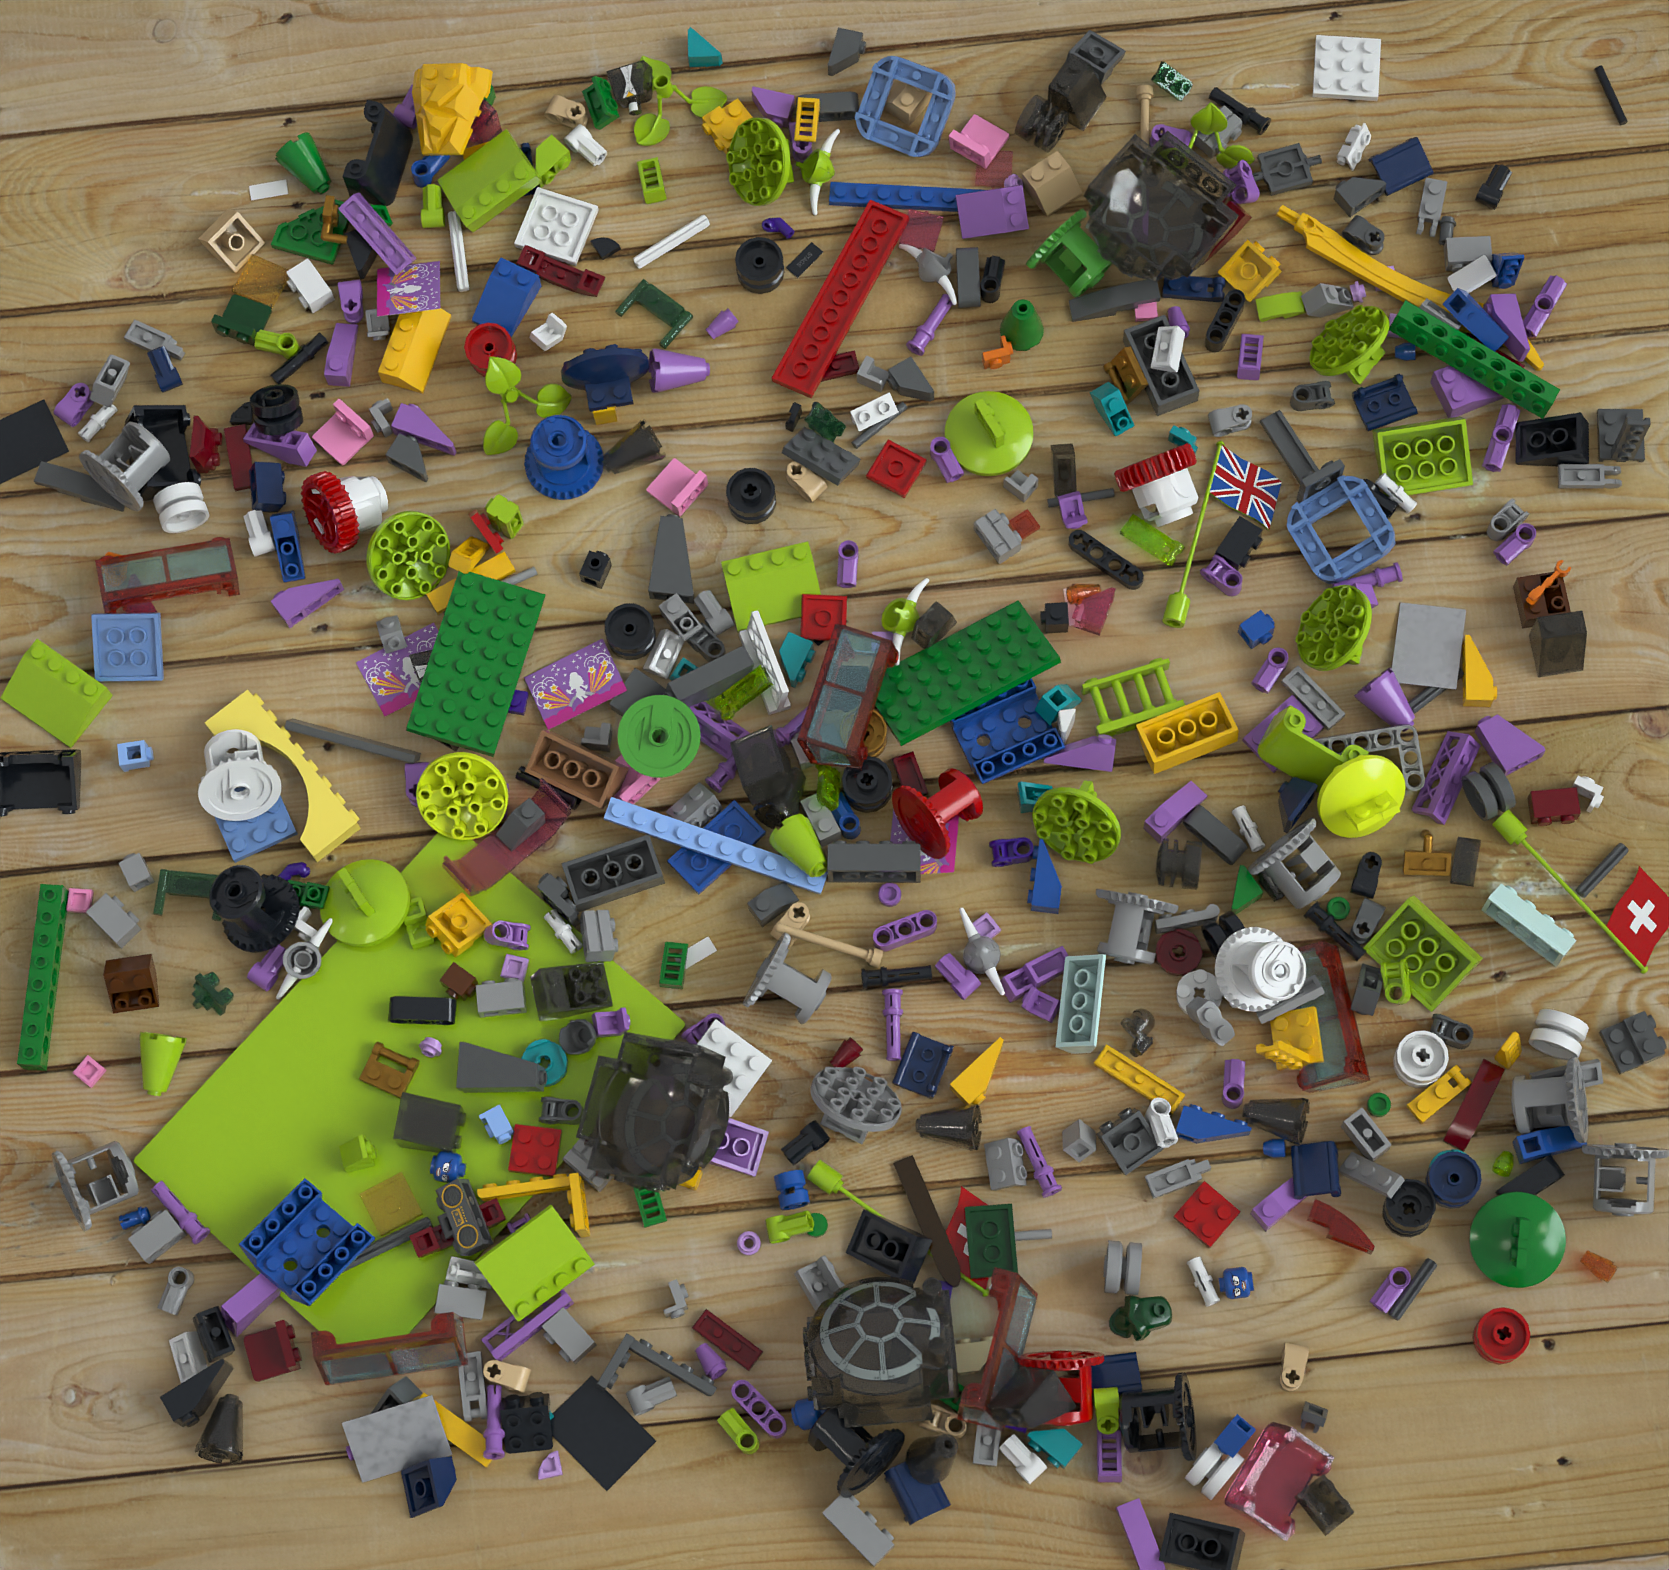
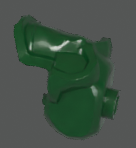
[1109,1295,1172,1341]

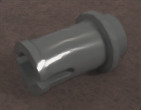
[1439,216,1456,246]

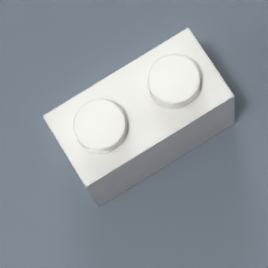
[286,258,335,313]

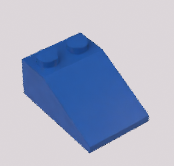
[472,258,542,337]

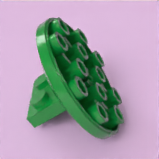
[1469,1191,1566,1288]

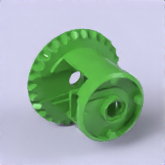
[1026,208,1114,297]
[618,695,701,778]

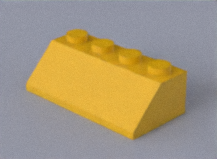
[378,308,451,394]
[1136,692,1239,774]

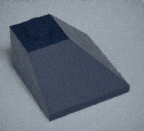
[1278,777,1318,834]
[401,1456,457,1518]

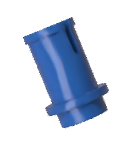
[119,1206,151,1230]

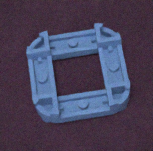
[855,56,956,157]
[1287,475,1395,584]

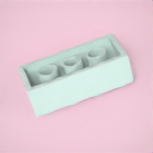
[1482,884,1577,967]
[1056,954,1106,1054]

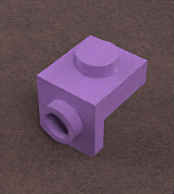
[1057,491,1088,529]
[1022,986,1060,1023]
[592,1007,630,1037]

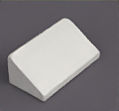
[1448,255,1497,293]
[1151,326,1185,372]
[643,629,684,679]
[1057,709,1076,745]
[169,1331,207,1383]

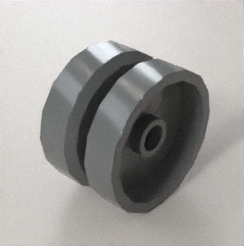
[1461,762,1516,821]

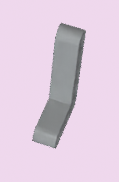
[1314,724,1425,791]

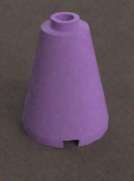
[649,348,710,393]
[1354,668,1415,732]

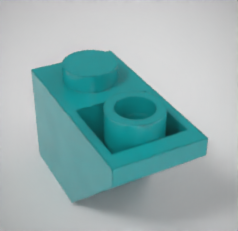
[1090,382,1135,437]
[779,632,816,688]
[1035,684,1082,725]
[1027,1428,1083,1469]

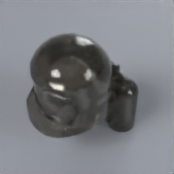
[1121,1008,1155,1057]

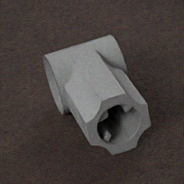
[693,590,734,636]
[157,1267,194,1315]
[626,1377,677,1416]

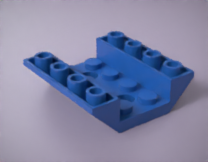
[950,678,1065,784]
[239,1178,375,1306]

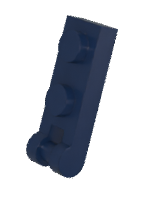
[1162,274,1226,302]

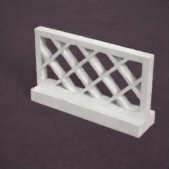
[738,610,791,715]

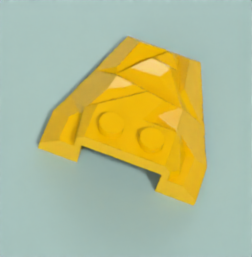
[412,63,493,156]

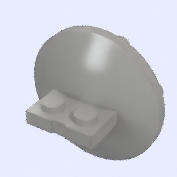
[810,1067,902,1144]

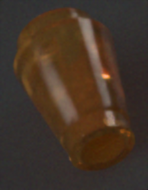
[1066,584,1101,606]
[1580,1250,1618,1283]

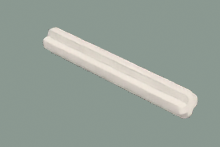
[448,211,469,292]
[633,215,710,268]

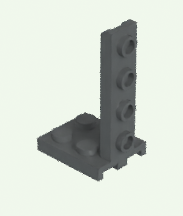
[1597,409,1651,462]
[1260,410,1345,503]
[596,1333,717,1396]

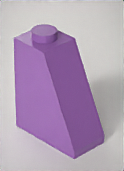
[1475,714,1546,776]
[221,1273,281,1337]

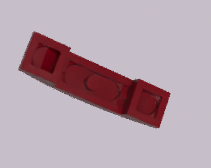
[516,245,606,297]
[1443,1059,1505,1152]
[409,1198,506,1258]

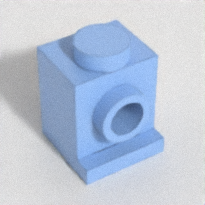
[117,740,154,772]
[479,1104,514,1144]

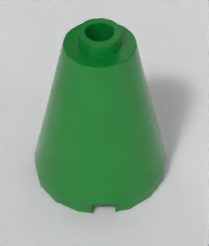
[275,132,332,195]
[1000,299,1044,351]

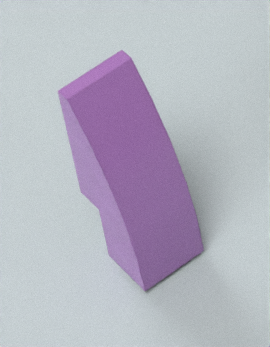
[1000,946,1068,1003]
[1116,1498,1166,1570]

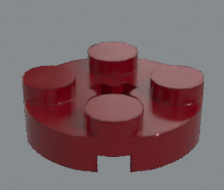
[1155,929,1202,976]

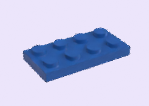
[667,800,766,895]

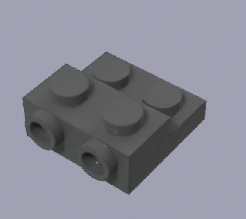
[1065,30,1126,86]
[537,873,580,928]
[1599,1011,1667,1075]
[1096,1107,1164,1175]

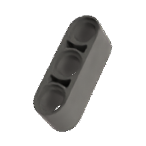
[796,92,859,122]
[956,247,981,308]
[1182,805,1248,865]

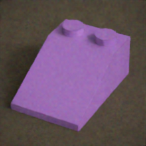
[956,185,1029,239]
[1430,365,1505,418]
[683,1110,769,1177]

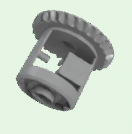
[79,422,170,511]
[1247,817,1341,909]
[1096,889,1179,965]
[743,932,832,1024]
[1511,1057,1588,1143]
[52,1141,139,1232]
[1582,1143,1669,1216]

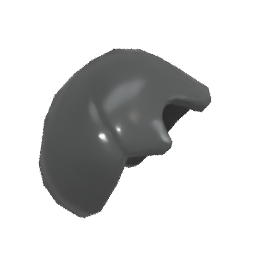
[559,1019,597,1055]

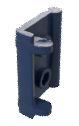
[1368,137,1434,196]
[1352,374,1418,432]
[892,1032,954,1099]
[1291,1141,1341,1200]
[1091,1352,1142,1406]
[884,1453,951,1525]

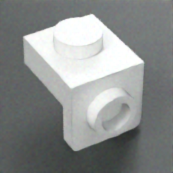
[529,313,567,351]
[1572,776,1604,813]
[294,906,317,942]

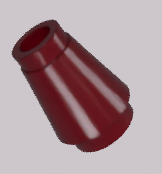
[829,1037,864,1071]

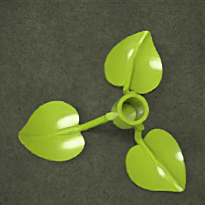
[634,56,727,146]
[1152,102,1255,169]
[483,357,571,455]

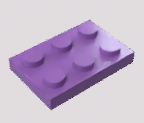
[1242,695,1324,773]

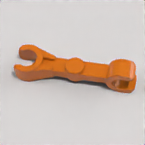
[1526,560,1571,605]

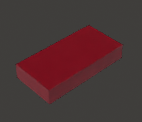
[892,751,928,796]

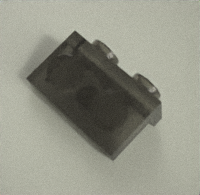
[1295,1474,1354,1536]

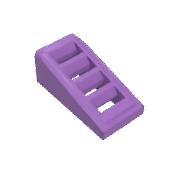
[1237,334,1264,380]
[1097,1430,1122,1482]

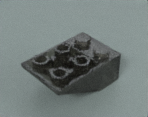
[530,962,613,1021]

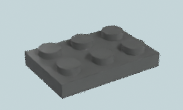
[782,427,861,486]

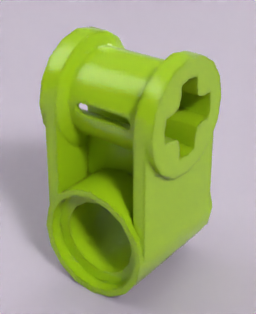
[1381,959,1411,1005]
[1093,1387,1119,1435]

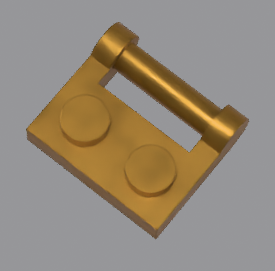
[1103,346,1148,404]
[359,1042,420,1099]

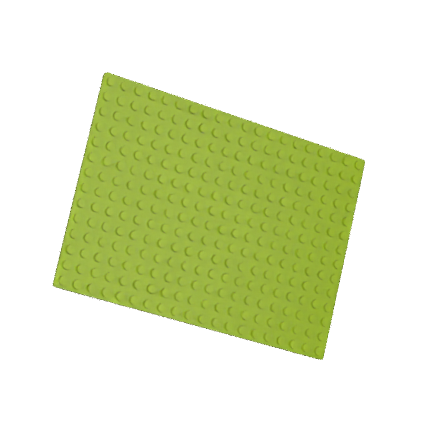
[134,833,685,1375]

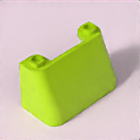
[1257,705,1369,793]

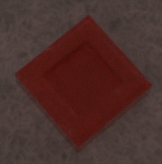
[1009,509,1040,540]

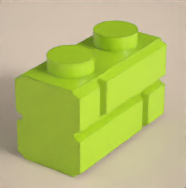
[485,494,523,539]

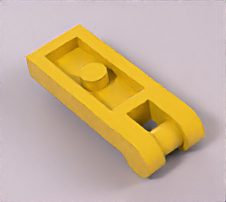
[1406,1065,1472,1124]

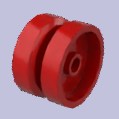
[464,323,517,377]
[1472,1307,1530,1365]

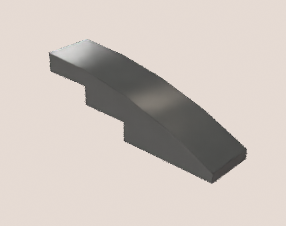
[1069,278,1160,322]
[34,461,125,512]

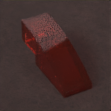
[1307,1199,1375,1255]

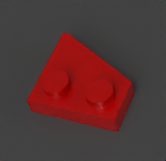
[468,509,504,554]

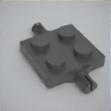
[1252,143,1322,196]

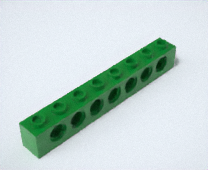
[1389,300,1560,419]
[17,884,69,1071]

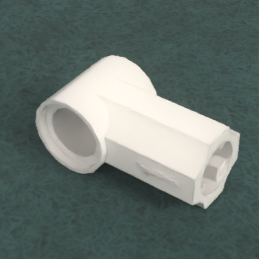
[563,124,607,166]
[243,510,276,557]
[1144,1098,1178,1148]
[999,1434,1047,1484]

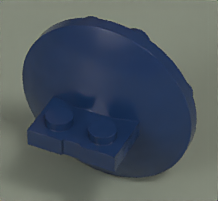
[561,344,649,412]

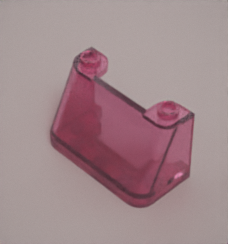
[1224,1422,1335,1541]

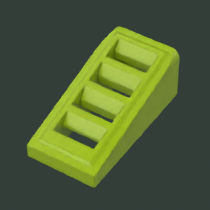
[637,157,667,204]

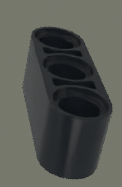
[1205,289,1245,353]
[388,996,457,1025]
[1495,1155,1565,1195]

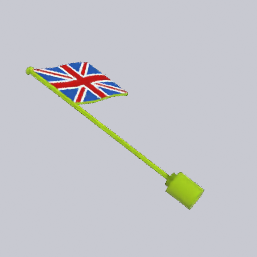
[1162,441,1282,628]

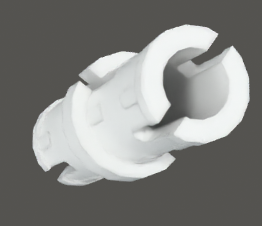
[78,404,118,442]
[1375,473,1417,514]
[1232,805,1265,852]
[544,909,583,954]
[1187,1257,1220,1307]

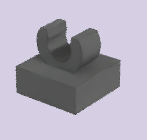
[1300,1401,1328,1434]

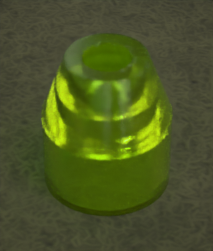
[1492,1151,1514,1177]

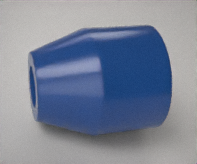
[1395,343,1416,361]
[1263,1138,1286,1158]

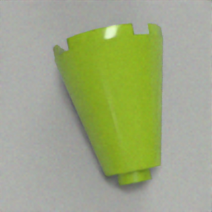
[769,814,828,877]
[139,1032,187,1096]

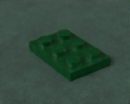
[964,1203,1018,1279]

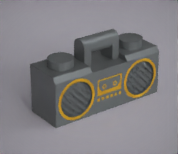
[435,1178,494,1256]

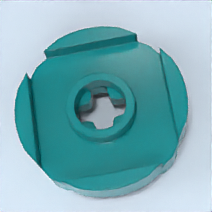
[521,1039,568,1087]

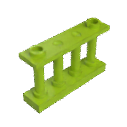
[1081,658,1185,737]

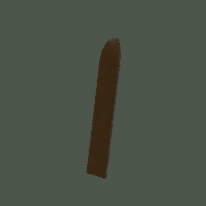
[893,1155,961,1288]

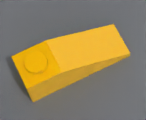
[1462,635,1497,707]
[950,1037,1004,1109]

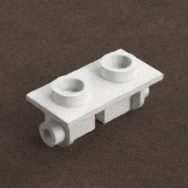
[1337,123,1371,171]
[850,392,899,432]
[445,1256,491,1289]

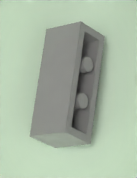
[822,1495,895,1567]

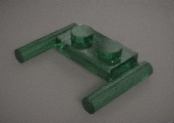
[615,279,693,349]
[153,869,221,921]

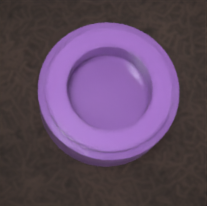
[878,883,901,907]

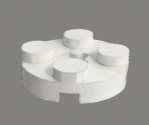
[1176,969,1223,1015]

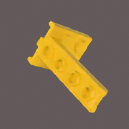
[1256,1006,1324,1071]
[477,1173,590,1238]

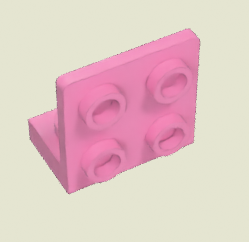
[949,114,1009,169]
[312,399,374,466]
[647,458,708,517]
[614,754,661,804]

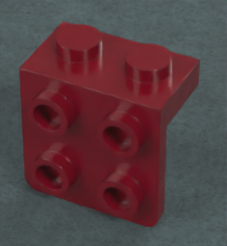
[244,1320,302,1382]

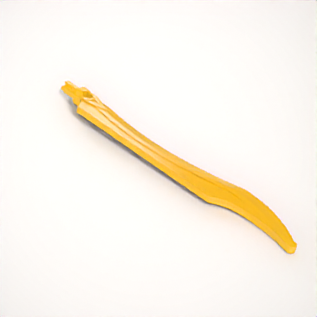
[1276,205,1544,371]

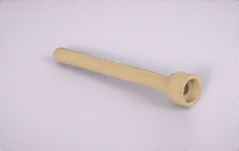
[1136,85,1154,185]
[774,923,883,968]

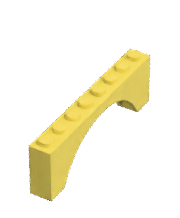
[205,689,361,862]

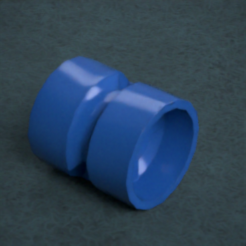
[774,1170,810,1210]

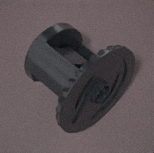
[209,865,300,953]
[1119,1372,1197,1461]
[808,1399,905,1498]

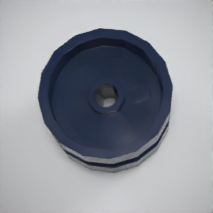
[1425,1151,1482,1209]

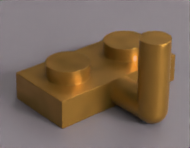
[321,195,348,244]
[1403,829,1452,876]

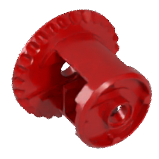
[892,768,983,859]
[1017,1350,1104,1426]

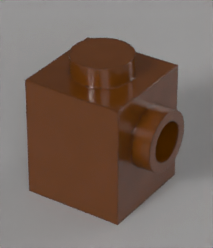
[440,962,478,1001]

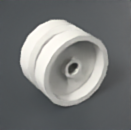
[153,482,209,533]
[1528,1009,1589,1060]
[1393,1031,1449,1088]
[1185,1442,1245,1500]

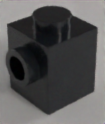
[579,550,612,589]
[1040,602,1069,634]

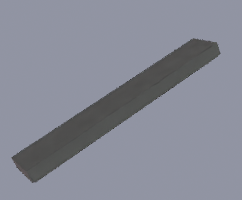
[285,718,421,764]

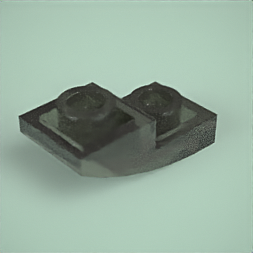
[1450,837,1481,887]

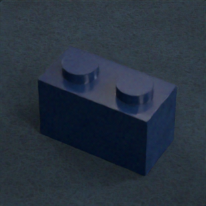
[249,462,286,512]

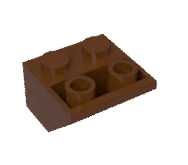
[1513,572,1571,629]
[103,954,159,1014]

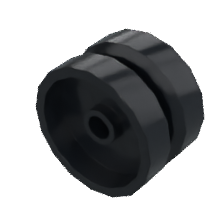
[735,237,785,294]
[250,384,304,435]
[726,468,776,524]
[605,603,656,660]
[842,756,893,813]
[1201,911,1245,959]

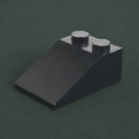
[1516,412,1589,467]
[846,1209,932,1284]
[160,1358,234,1427]
[1159,1513,1245,1570]

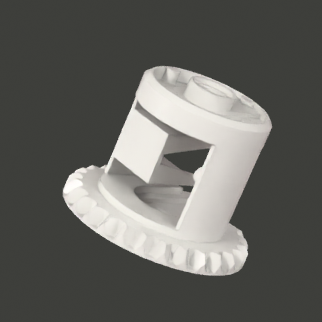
[198,729,281,821]
[1215,927,1306,1012]

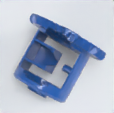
[524,415,604,500]

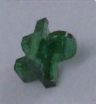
[1151,61,1193,101]
[804,402,846,442]
[192,972,234,1016]

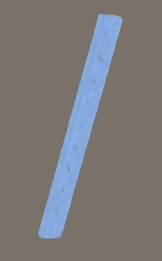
[604,797,828,895]

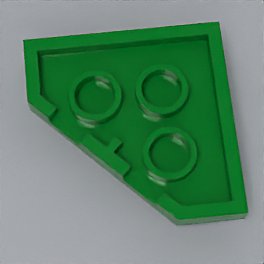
[271,199,350,265]

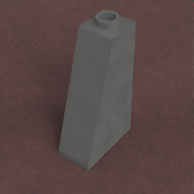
[648,514,695,604]
[664,646,754,707]
[456,1042,547,1093]

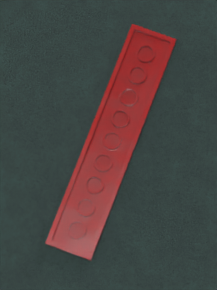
[772,200,909,398]

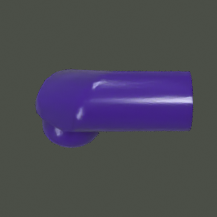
[762,218,795,239]
[278,862,310,881]

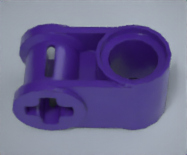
[989,837,1034,867]

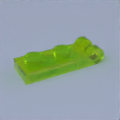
[1120,514,1185,566]
[714,665,773,721]
[815,758,840,812]

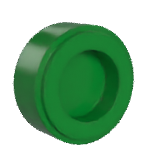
[1326,897,1350,921]
[1367,1093,1391,1117]
[807,1213,828,1238]

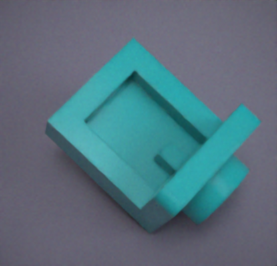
[1168,425,1198,453]

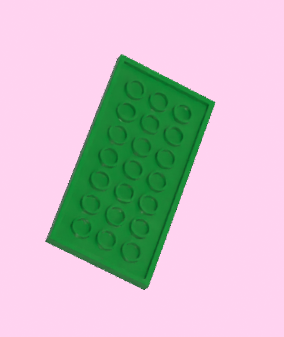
[406,571,546,757]
[868,600,1061,746]

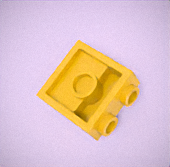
[701,98,753,154]
[1218,240,1282,302]
[425,892,492,958]

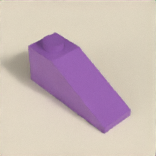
[1483,294,1530,362]
[324,323,358,387]
[391,403,456,456]
[243,423,317,467]
[271,579,344,628]
[1044,734,1116,772]
[1143,781,1208,844]
[1250,1177,1308,1231]

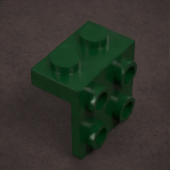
[211,294,272,346]

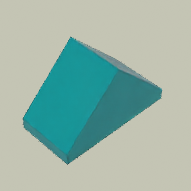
[688,27,723,67]
[1017,781,1053,813]

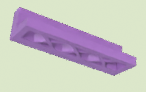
[338,193,417,275]
[663,694,750,759]
[1412,731,1481,825]
[481,1289,574,1361]

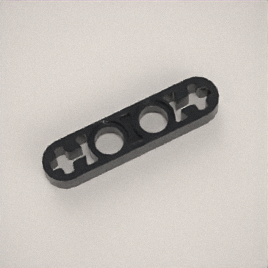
[1068,530,1144,590]

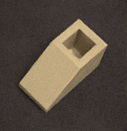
[952,1336,1000,1376]

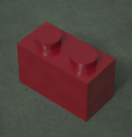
[1527,787,1581,826]

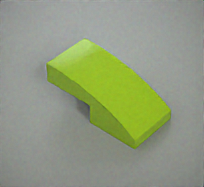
[1255,291,1306,322]
[404,896,435,950]

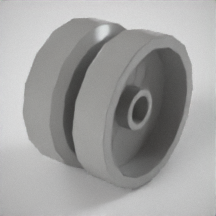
[1103,1240,1142,1295]

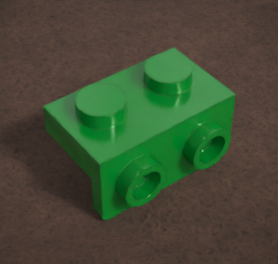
[582,76,620,130]

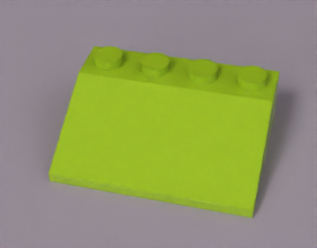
[438,129,543,233]
[1372,416,1473,497]
[721,541,821,632]
[0,639,113,748]
[1363,896,1483,1012]
[474,1205,595,1322]

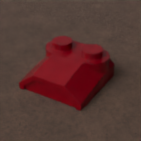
[189,415,222,474]

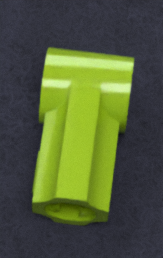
[421,184,445,228]
[254,329,301,359]
[765,1211,814,1244]
[717,1407,760,1455]

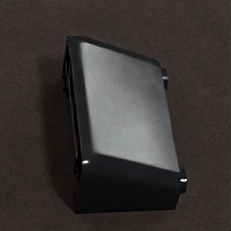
[342,100,413,206]
[124,405,201,501]
[0,749,81,817]

